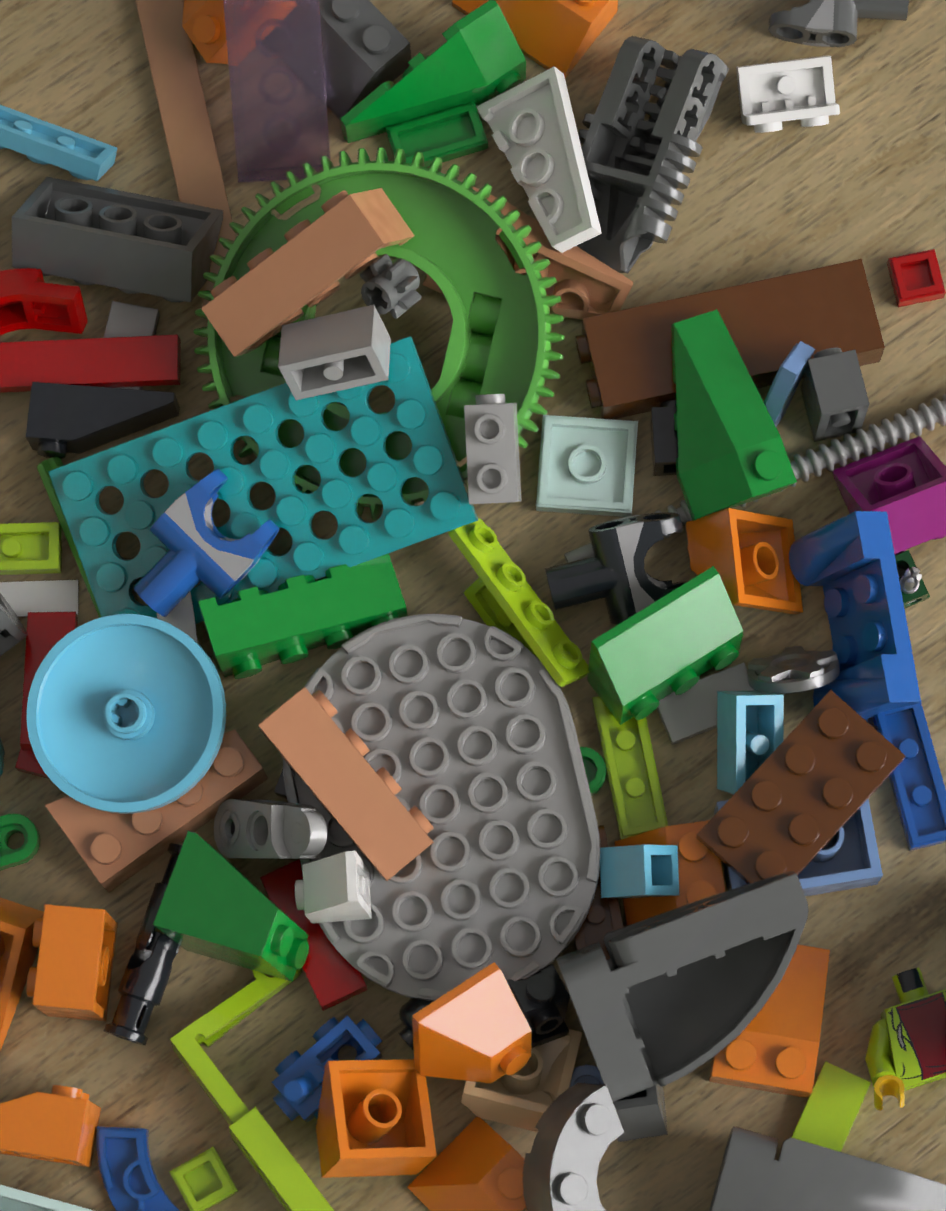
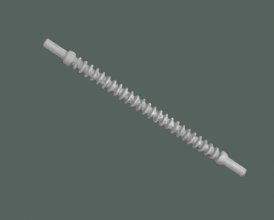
[564,393,946,563]

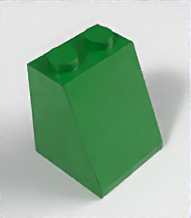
[153,831,309,982]

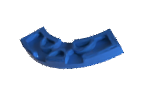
[97,1127,180,1211]

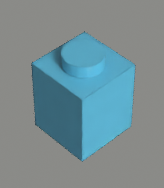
[600,844,679,898]

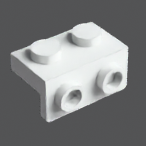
[736,55,840,133]

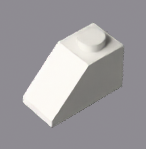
[295,851,372,923]

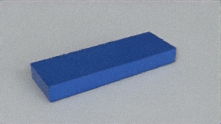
[872,702,946,851]

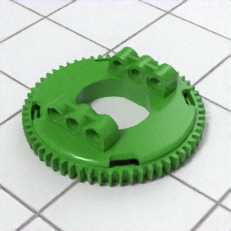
[193,147,565,520]

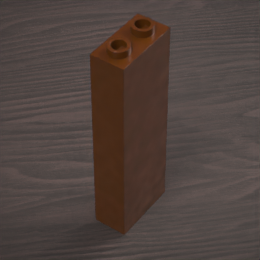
[575,259,885,419]

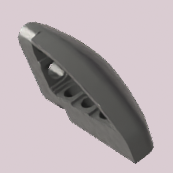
[709,1126,946,1211]

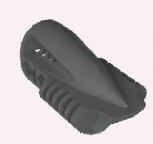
[577,36,729,273]

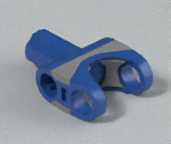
[134,469,279,617]

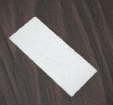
[0,580,78,617]

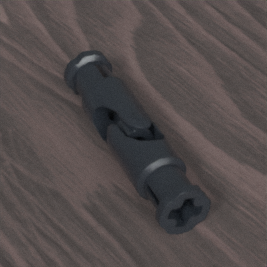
[104,843,182,1046]

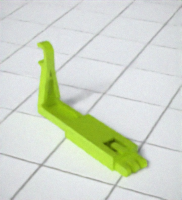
[170,968,334,1211]

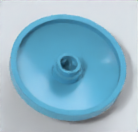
[27,614,226,814]

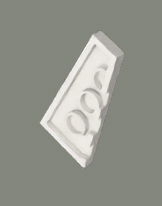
[477,67,602,253]

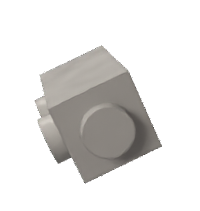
[464,394,521,504]

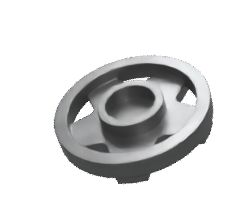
[747,646,840,694]

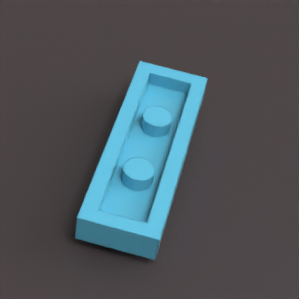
[0,105,118,181]

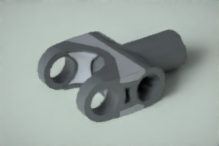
[769,0,909,47]

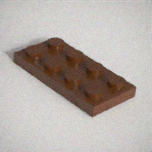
[696,690,906,884]

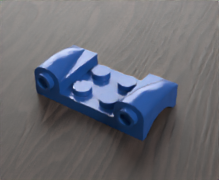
[789,511,921,722]

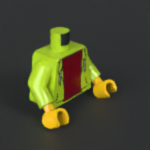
[865,967,946,1110]

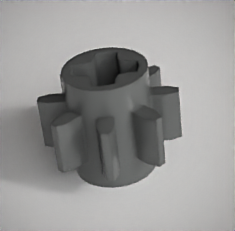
[360,254,421,319]

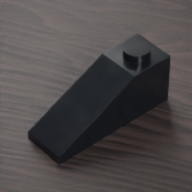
[25,382,180,458]

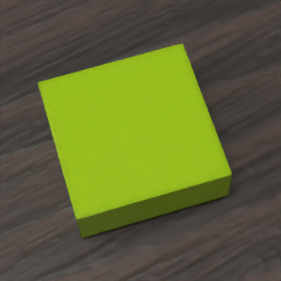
[169,1146,239,1211]

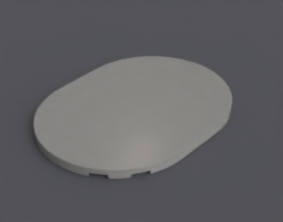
[283,614,600,1001]

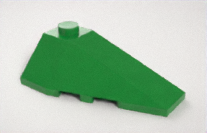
[340,0,526,143]

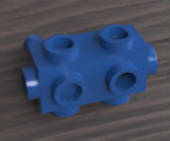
[272,1015,382,1123]

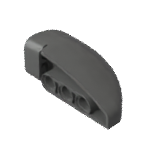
[557,871,808,1102]

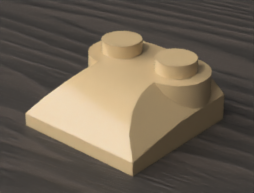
[461,1029,583,1132]

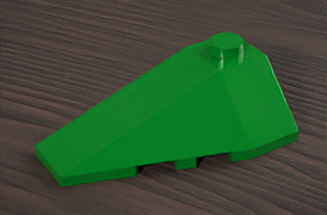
[671,309,797,521]

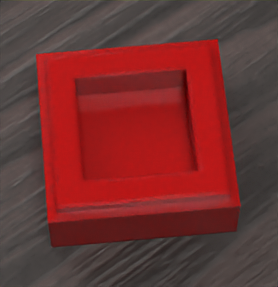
[887,249,946,307]

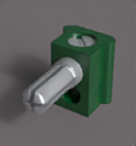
[895,550,930,609]

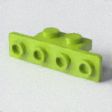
[448,518,590,687]

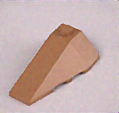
[422,187,633,320]

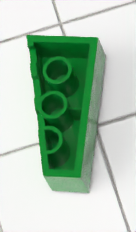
[198,553,408,679]

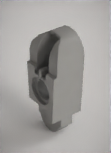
[214,799,327,859]

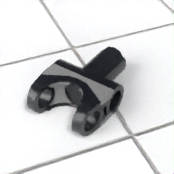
[545,512,688,625]

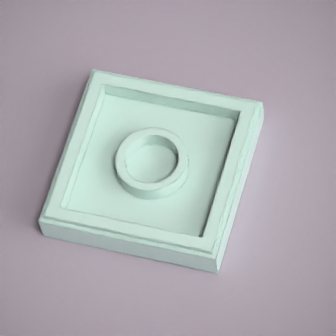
[536,415,638,517]

